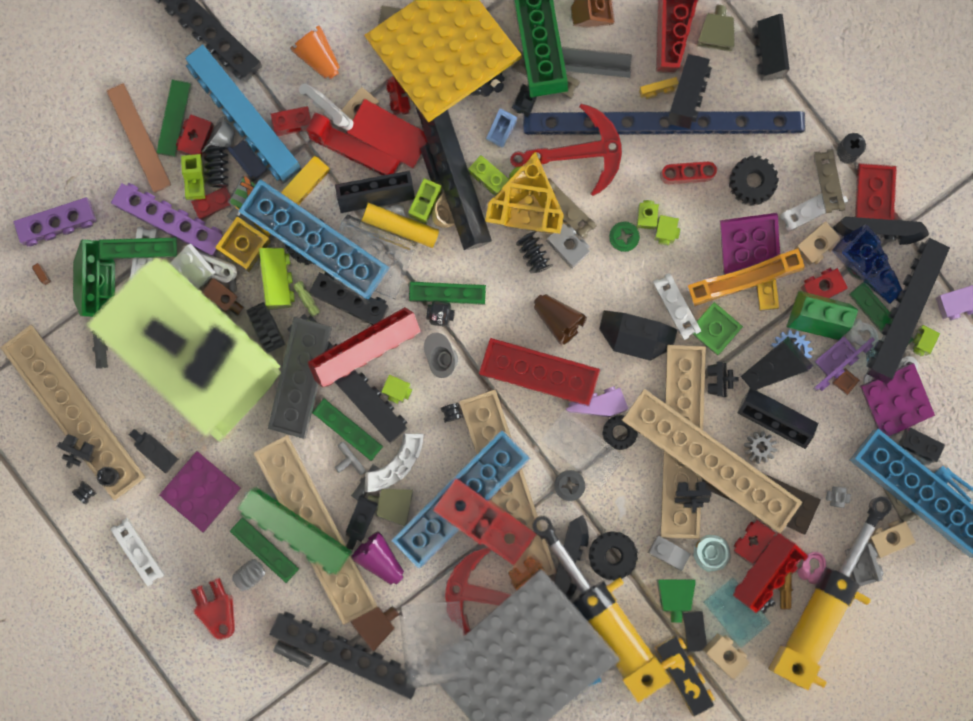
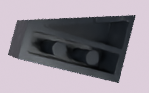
[182,323,239,392]
[740,336,814,391]

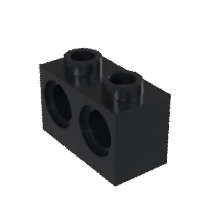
[898,427,945,463]

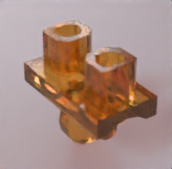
[508,556,545,591]

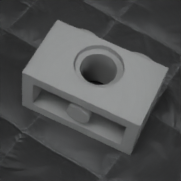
[546,223,590,269]

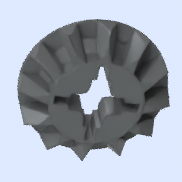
[555,470,585,501]

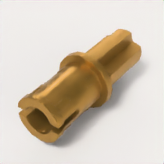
[778,572,794,610]

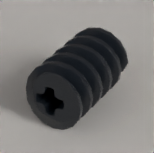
[837,133,866,164]
[204,146,229,188]
[516,231,553,274]

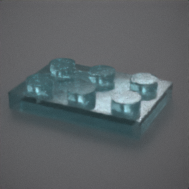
[703,577,770,648]

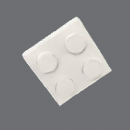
[170,244,216,290]

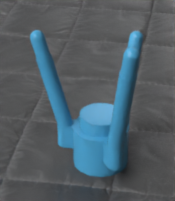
[934,466,973,502]

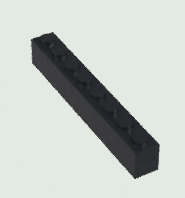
[416,107,492,250]
[866,238,950,384]
[287,314,408,444]

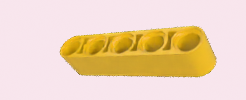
[254,156,330,237]

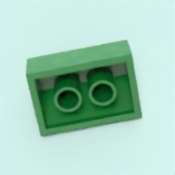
[786,291,858,340]

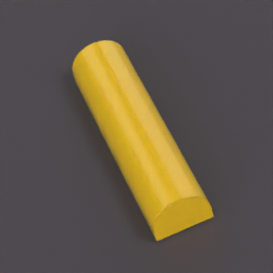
[361,203,439,248]

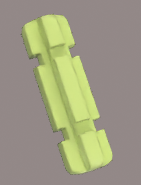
[294,281,320,317]

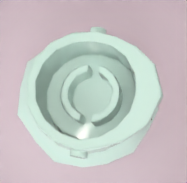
[693,535,731,572]

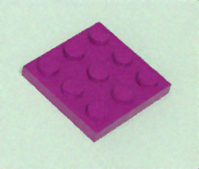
[719,213,780,275]
[860,363,935,437]
[159,451,241,533]

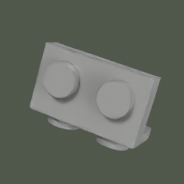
[845,543,883,587]

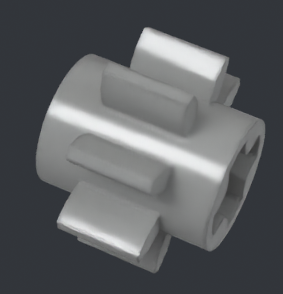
[826,487,851,508]

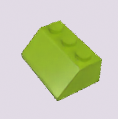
[259,248,295,310]

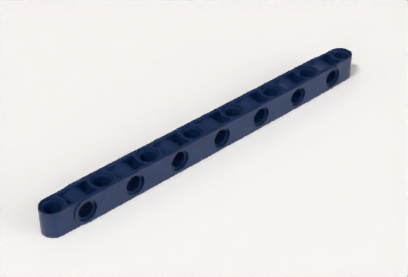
[523,111,805,135]

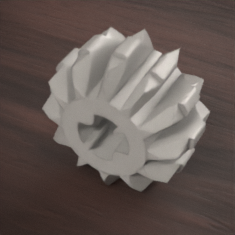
[744,431,777,464]
[232,559,265,591]

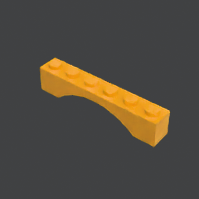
[688,248,805,306]

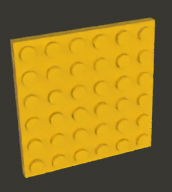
[364,0,522,123]

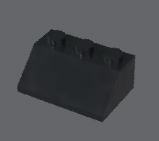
[752,13,790,81]

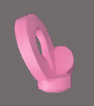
[797,552,826,584]

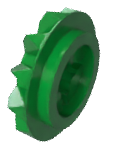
[609,222,640,252]

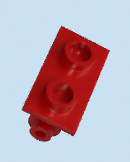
[386,76,411,116]

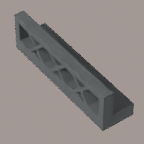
[562,47,632,78]

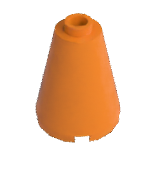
[290,25,340,80]

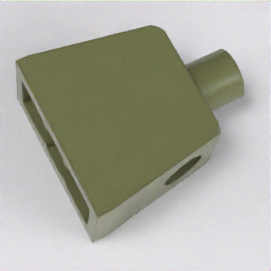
[696,5,735,52]
[368,489,413,526]

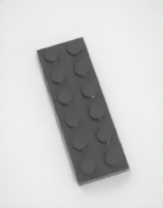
[268,317,332,439]

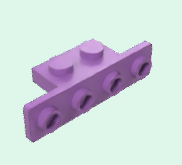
[813,337,875,392]

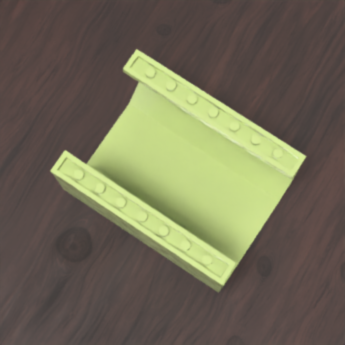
[87,258,281,442]

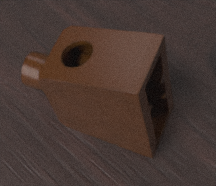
[202,278,244,316]
[351,605,400,651]

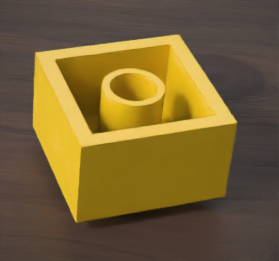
[215,217,271,272]

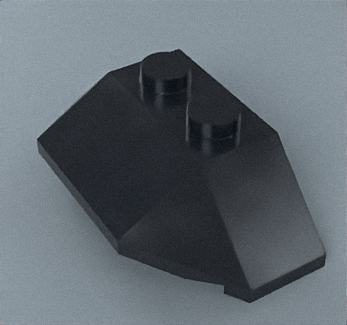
[599,310,678,361]

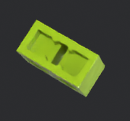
[468,155,510,196]
[408,178,442,224]

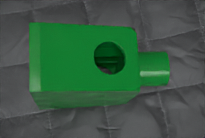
[657,579,696,623]

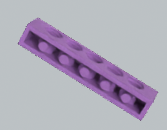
[111,183,223,257]

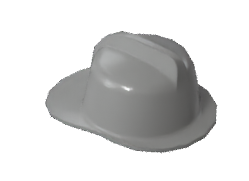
[202,116,235,152]
[424,332,458,378]

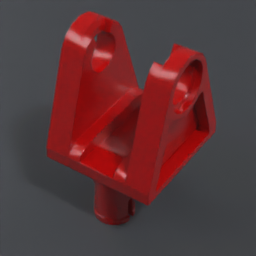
[190,578,235,640]

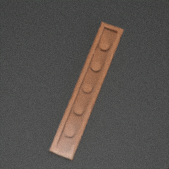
[107,83,171,193]

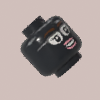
[426,301,455,327]

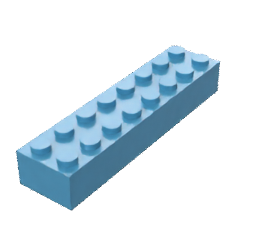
[185,44,301,183]
[238,179,390,299]
[850,429,973,558]
[391,431,531,569]

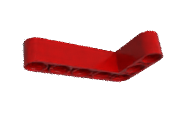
[306,112,400,176]

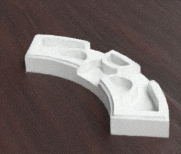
[365,434,424,492]

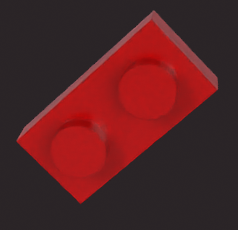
[191,187,231,220]

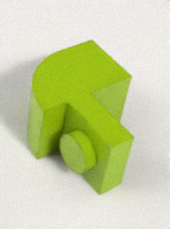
[181,154,206,200]

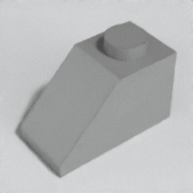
[648,536,691,571]

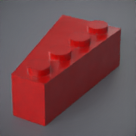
[656,0,698,73]
[732,532,809,613]

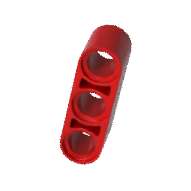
[660,161,717,184]

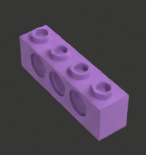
[13,197,97,247]

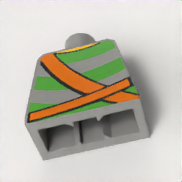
[227,176,256,221]

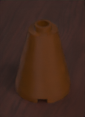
[534,294,587,345]

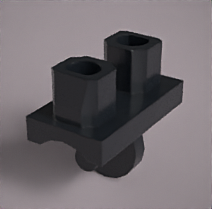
[512,84,537,118]
[707,361,739,398]
[57,434,95,469]
[674,482,711,513]

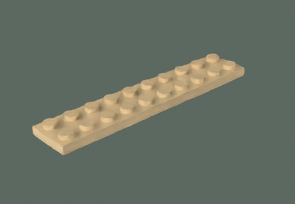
[0,325,146,501]
[660,345,706,539]
[459,389,556,585]
[621,389,802,534]
[253,435,378,625]

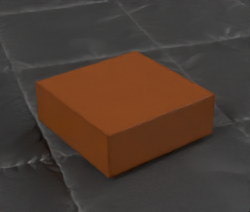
[32,263,52,285]
[832,368,860,395]

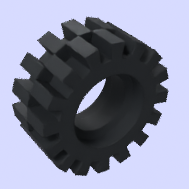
[602,415,638,450]

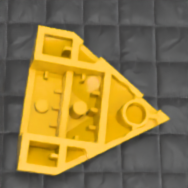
[485,152,564,234]

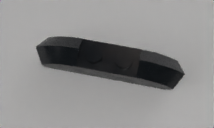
[833,217,929,245]
[554,515,589,601]

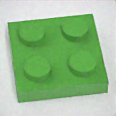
[693,302,743,356]

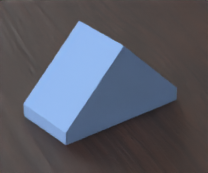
[486,108,517,148]

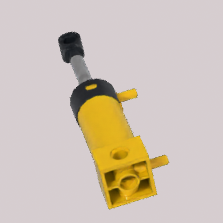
[768,497,892,691]
[533,515,677,703]

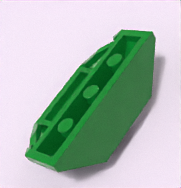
[73,239,115,317]

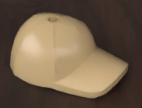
[432,191,455,228]

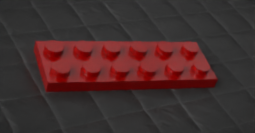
[479,338,600,407]

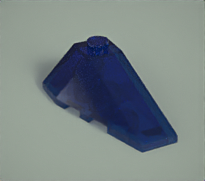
[832,224,903,304]

